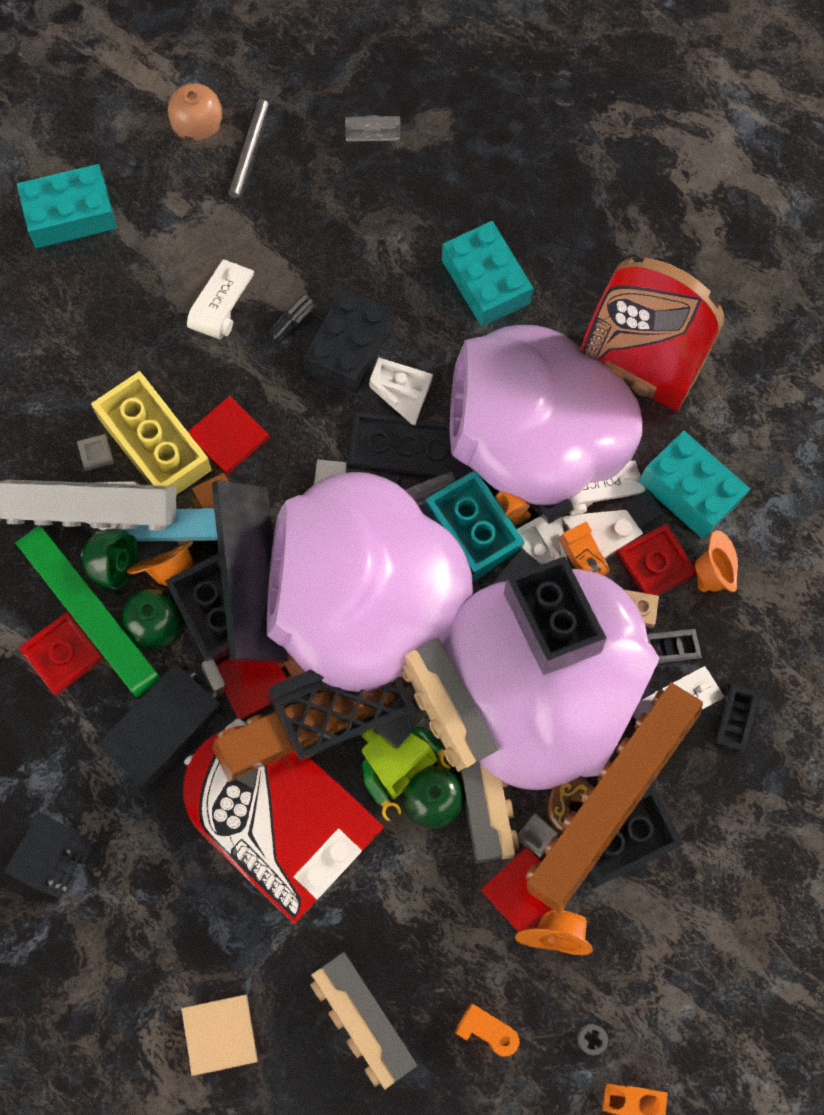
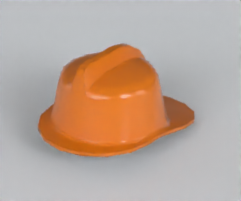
[695,530,738,592]
[127,541,195,586]
[515,910,593,955]

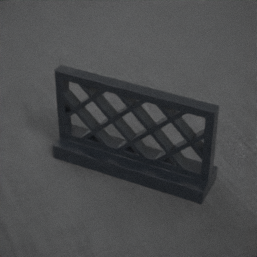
[267,669,415,762]

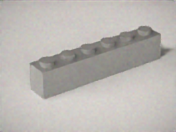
[0,479,176,531]

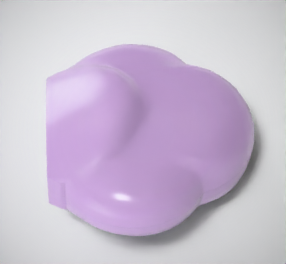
[450,325,643,505]
[267,472,473,693]
[443,569,660,790]

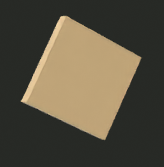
[182,995,258,1076]

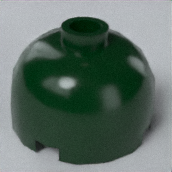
[81,528,138,590]
[122,588,184,650]
[402,765,465,829]

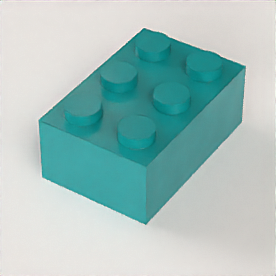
[17,164,117,248]
[442,221,533,327]
[638,431,750,540]
[424,471,525,582]

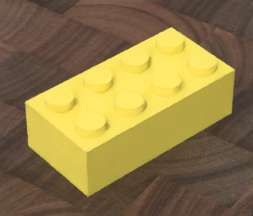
[91,371,212,495]

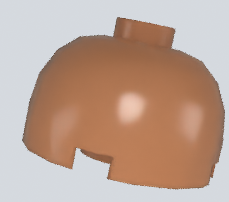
[168,83,223,141]

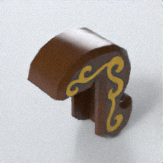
[546,777,602,834]

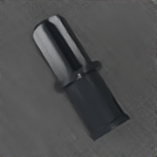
[265,294,315,345]

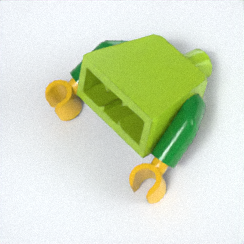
[362,726,451,821]

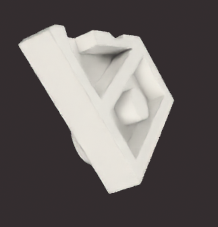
[369,358,433,425]
[516,516,567,565]

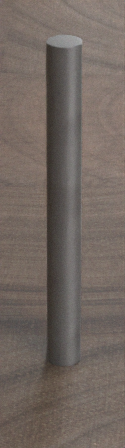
[229,100,268,198]

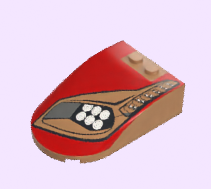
[580,258,724,412]

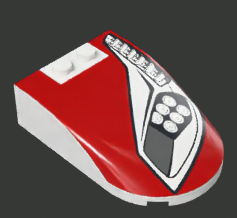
[183,725,384,924]

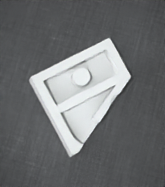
[562,510,643,559]

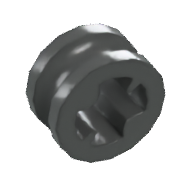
[577,1024,608,1055]

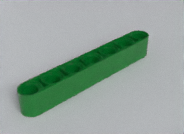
[15,525,161,700]

